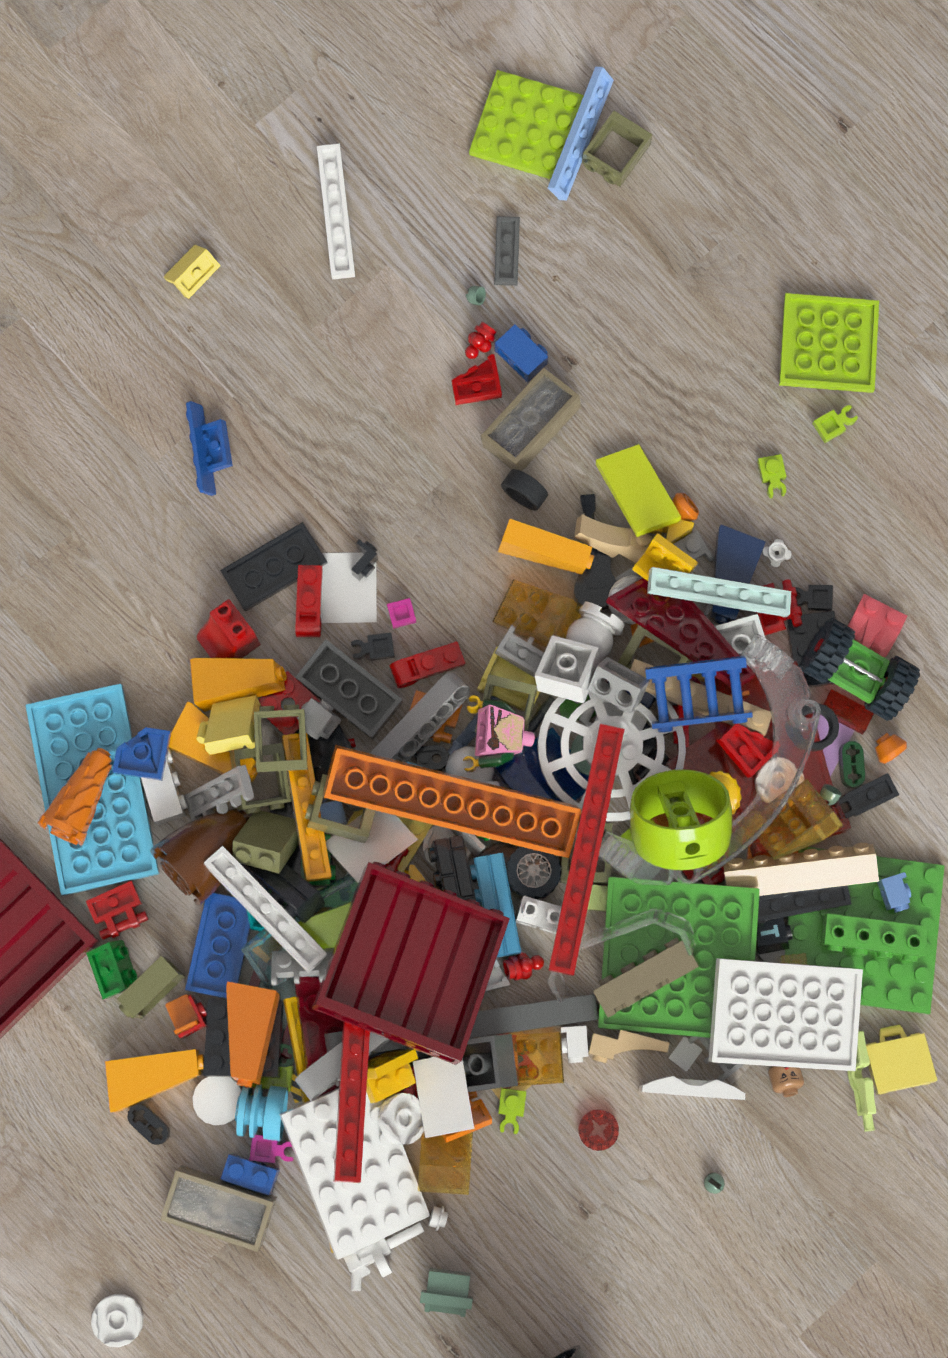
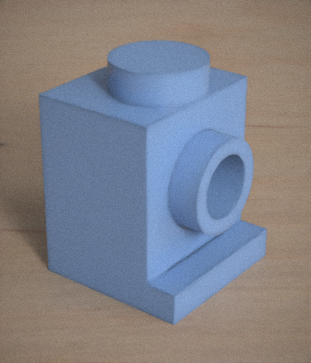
[877,872,911,913]

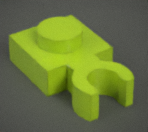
[812,405,858,443]
[757,454,787,498]
[498,1088,527,1134]

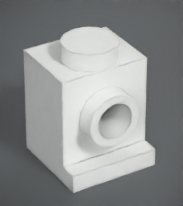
[560,1026,589,1063]

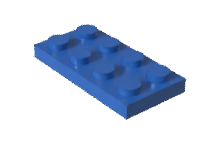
[185,893,250,999]

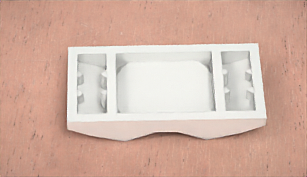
[639,1076,745,1100]

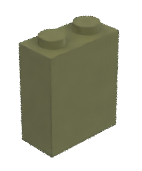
[232,811,299,873]

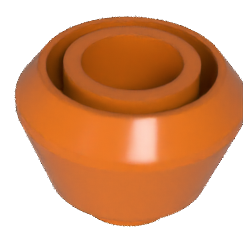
[672,493,699,522]
[875,733,907,764]

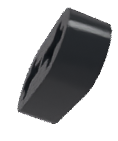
[127,1104,170,1145]

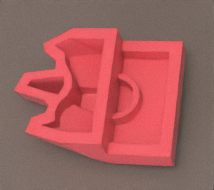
[847,594,907,657]

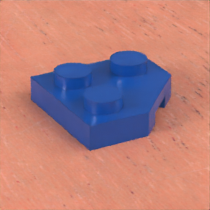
[112,727,171,781]

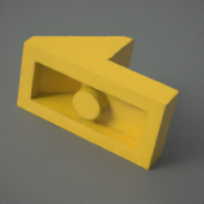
[650,520,694,544]

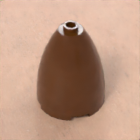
[150,809,250,906]

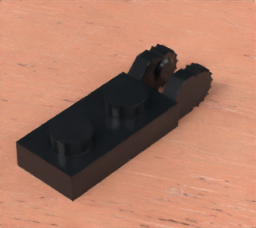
[827,773,899,824]

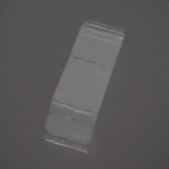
[547,908,696,1003]

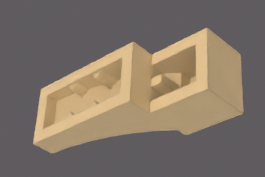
[574,514,652,563]
[588,1030,669,1063]

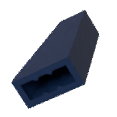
[710,524,766,625]

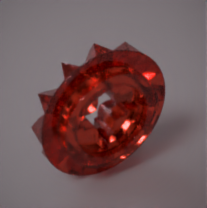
[578,1109,619,1151]

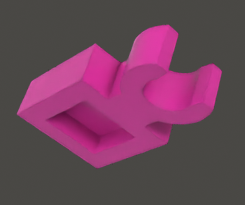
[249,1135,294,1163]

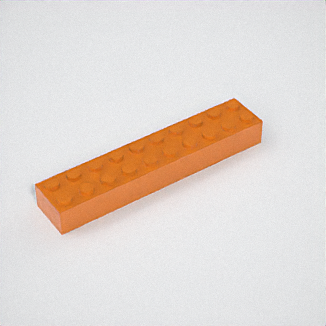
[323,745,582,858]

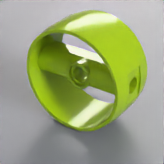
[630,769,732,870]

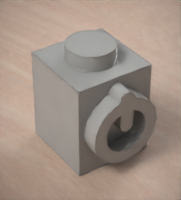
[297,698,341,740]

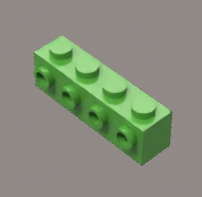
[821,913,928,962]

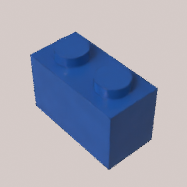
[495,324,548,383]
[220,1154,280,1195]

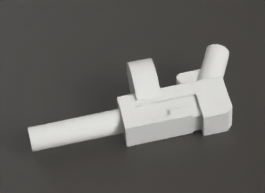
[343,1222,424,1291]

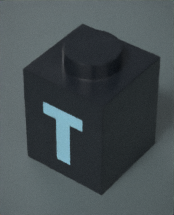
[757,917,793,954]

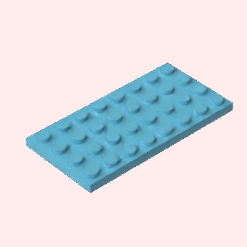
[25,684,160,896]

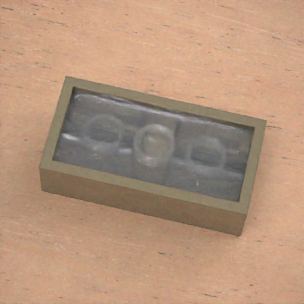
[481,368,581,471]
[160,1165,277,1252]

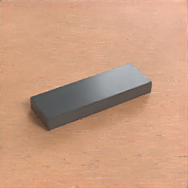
[494,216,520,286]

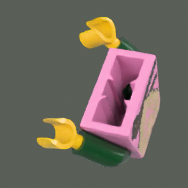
[463,695,535,773]

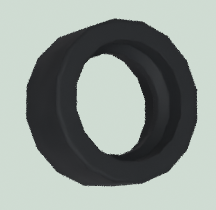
[501,469,548,511]
[790,703,839,752]

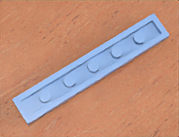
[548,67,614,200]

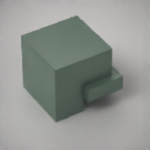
[420,1268,473,1317]

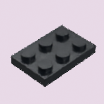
[786,611,836,689]

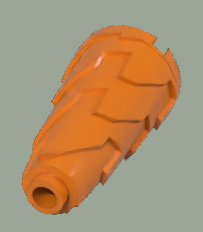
[38,748,112,846]

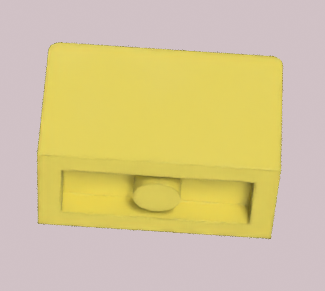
[164,245,220,299]

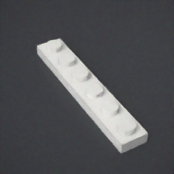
[317,143,355,280]
[204,846,327,973]

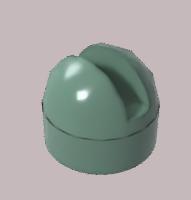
[466,286,486,305]
[819,784,842,806]
[704,1173,725,1194]

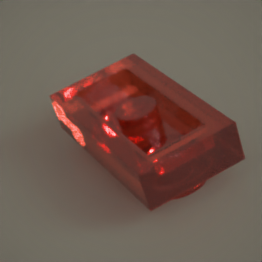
[823,689,874,735]

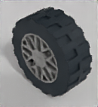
[506,847,561,899]

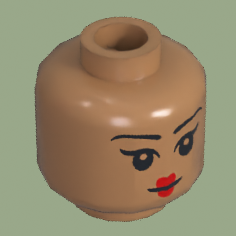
[768,1066,804,1097]

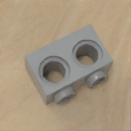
[587,657,650,713]

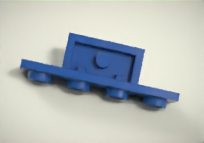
[186,401,233,496]

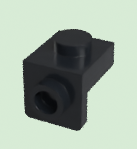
[351,539,378,581]

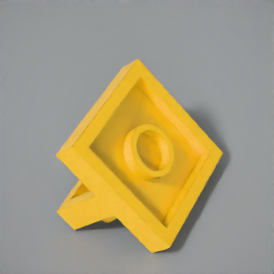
[632,533,698,598]
[366,1049,418,1103]

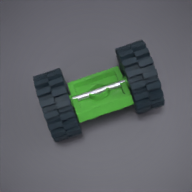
[800,618,920,721]

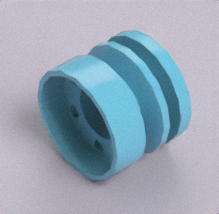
[235,1084,288,1141]

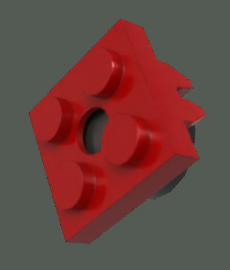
[259,671,320,735]

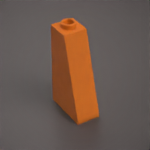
[226,981,280,1088]

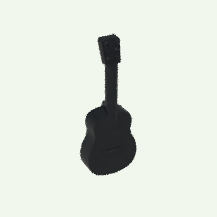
[574,494,617,610]

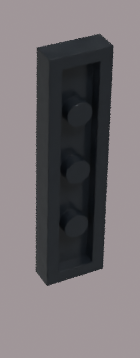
[758,885,852,922]

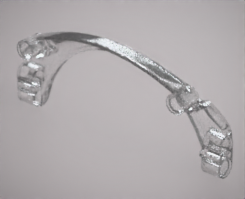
[598,634,821,885]

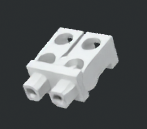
[515,896,561,934]

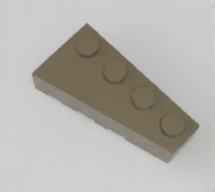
[593,937,700,1018]

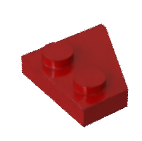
[451,354,502,405]
[716,724,783,778]

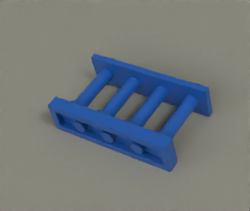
[645,656,753,732]

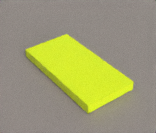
[596,444,681,537]

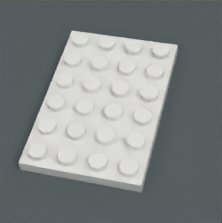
[709,958,863,1071]
[279,1088,430,1260]

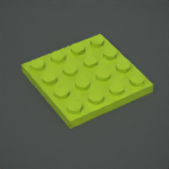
[469,70,584,179]
[779,293,879,393]

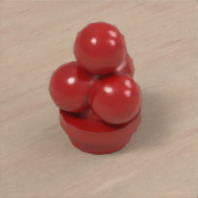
[465,322,497,359]
[503,952,544,981]

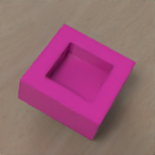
[387,598,417,629]

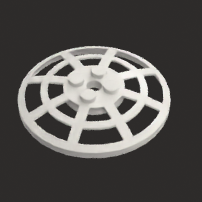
[538,678,686,822]

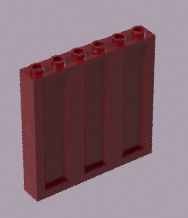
[0,838,100,1039]
[312,862,510,1065]

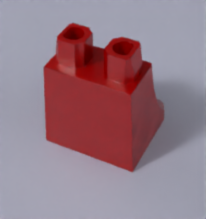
[197,599,261,659]

